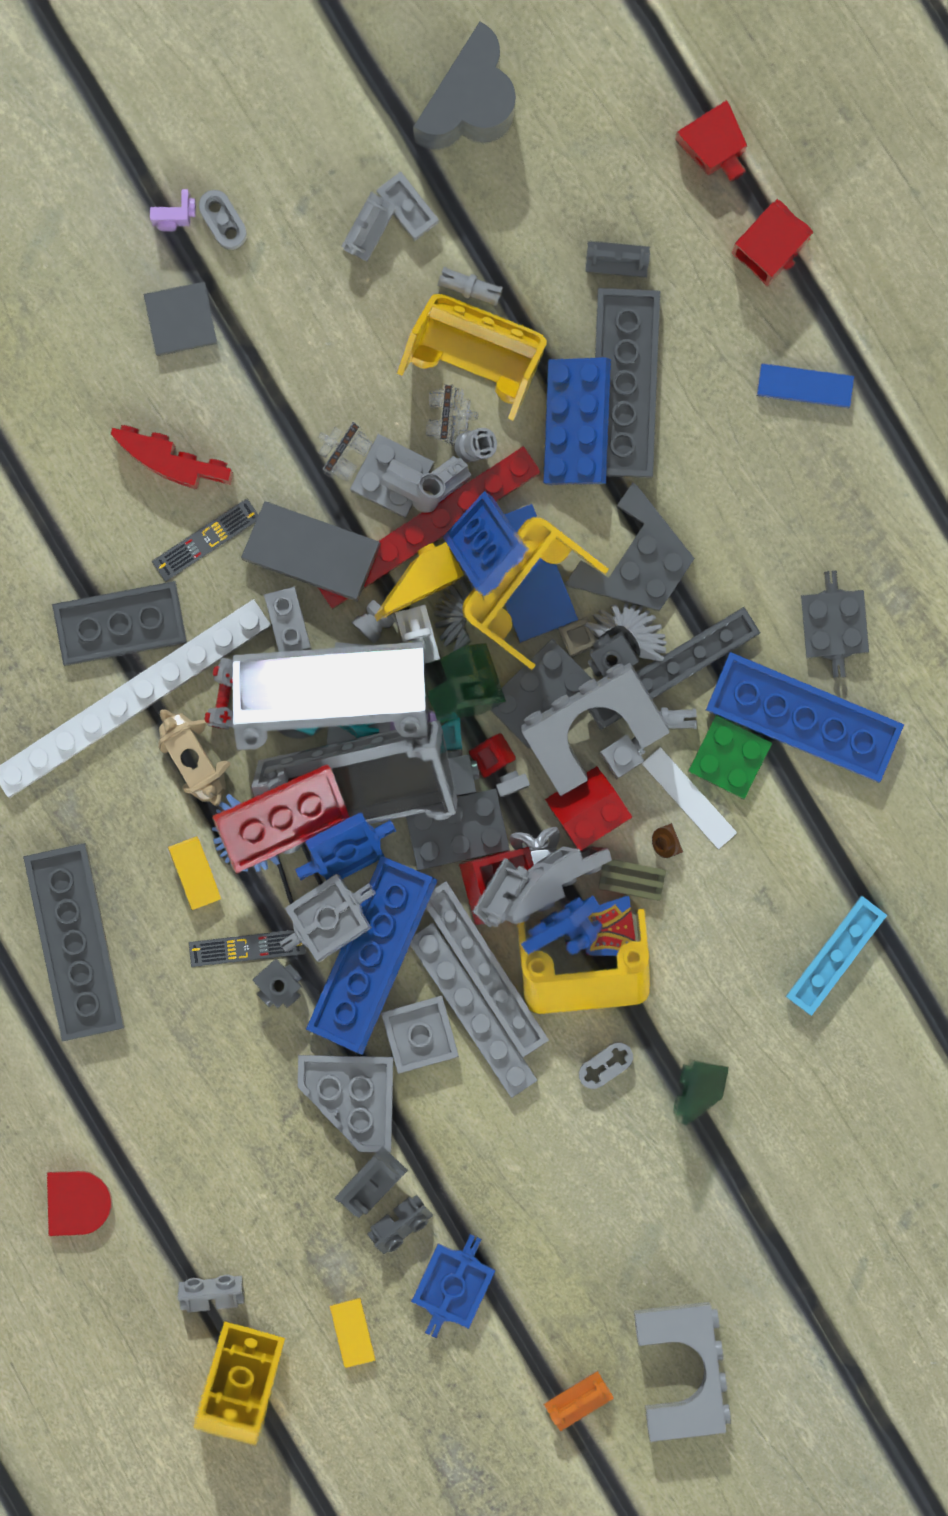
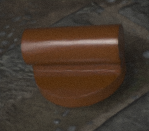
[652,823,683,858]

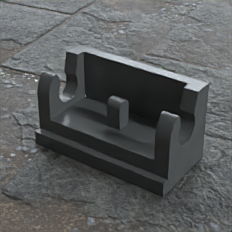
[334,1146,408,1218]

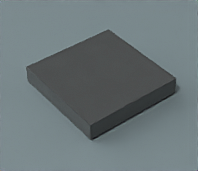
[144,281,218,356]

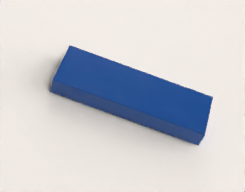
[757,363,854,408]

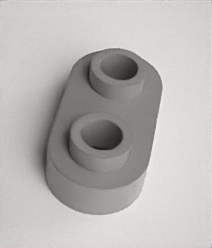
[199,190,247,250]

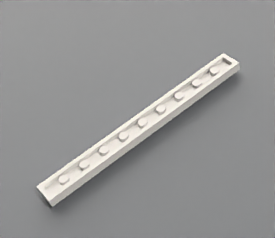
[0,599,271,798]

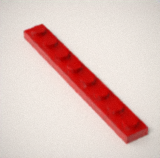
[317,446,541,610]

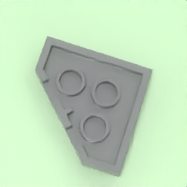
[297,1055,393,1153]

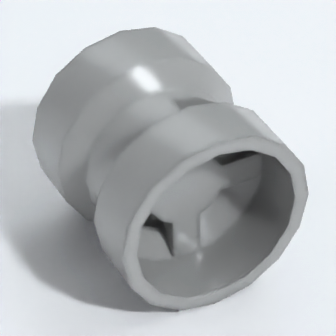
[455,428,497,463]
[352,600,395,644]

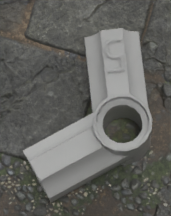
[380,456,471,512]

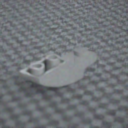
[505,846,612,924]

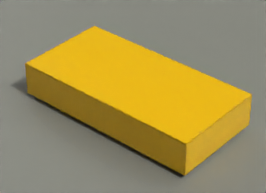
[330,1297,376,1368]

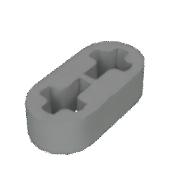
[579,1042,633,1089]

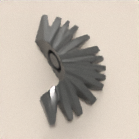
[434,579,475,655]

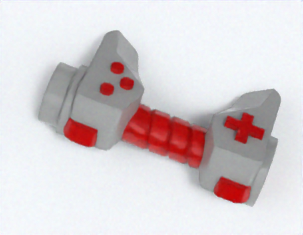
[204,658,234,730]

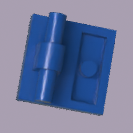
[521,896,602,955]

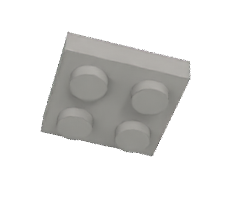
[350,434,434,519]
[381,996,459,1074]

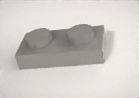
[376,171,439,241]

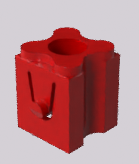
[731,199,813,287]

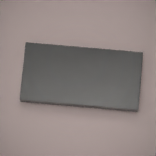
[241,501,381,602]
[52,581,187,666]

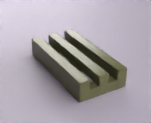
[598,859,666,901]

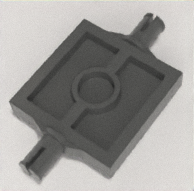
[801,571,869,678]

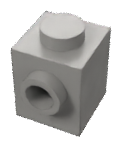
[599,735,645,780]

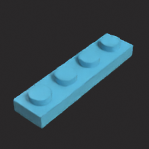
[785,896,887,1016]

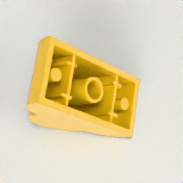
[193,1321,285,1446]

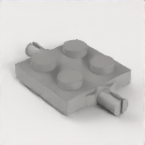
[280,874,376,962]

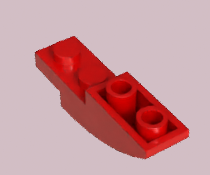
[111,425,233,490]

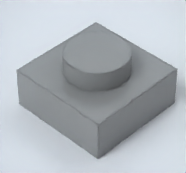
[496,771,530,798]

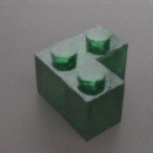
[428,643,506,721]

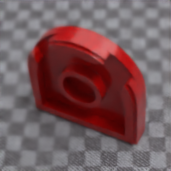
[47,1171,112,1236]

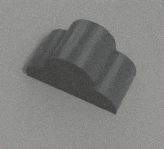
[413,21,516,150]

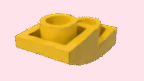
[168,836,221,910]

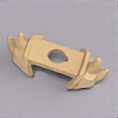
[159,710,230,806]

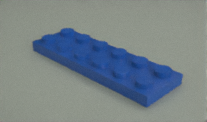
[705,652,904,783]
[306,856,438,1055]

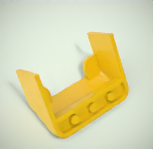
[397,294,547,421]
[462,517,609,670]
[517,909,650,1014]

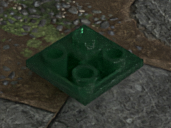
[673,1058,729,1125]

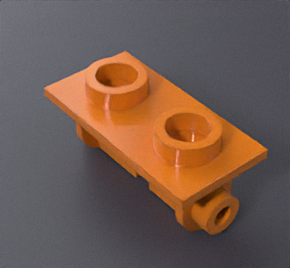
[544,1371,614,1431]

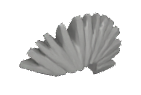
[585,603,667,661]

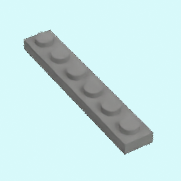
[426,881,549,1057]
[410,923,538,1098]

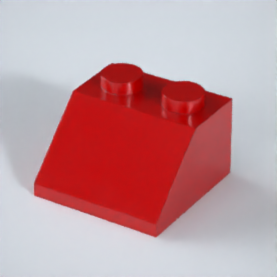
[544,766,632,851]
[459,847,534,925]

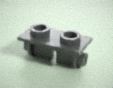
[585,241,650,278]
[367,1195,433,1254]

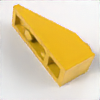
[374,542,464,621]

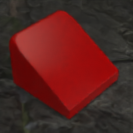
[468,733,516,778]

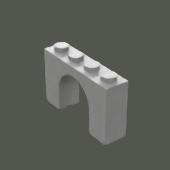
[521,663,670,796]
[634,1302,731,1442]

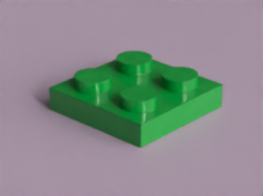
[688,715,772,800]

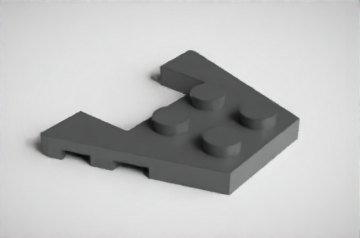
[565,482,695,612]

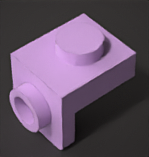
[150,189,196,231]

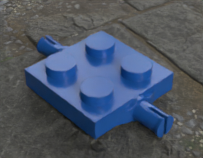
[295,812,397,881]
[411,1234,496,1338]

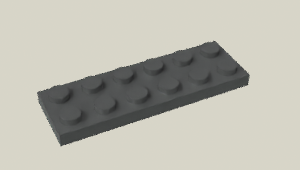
[595,288,660,478]
[23,843,125,1042]

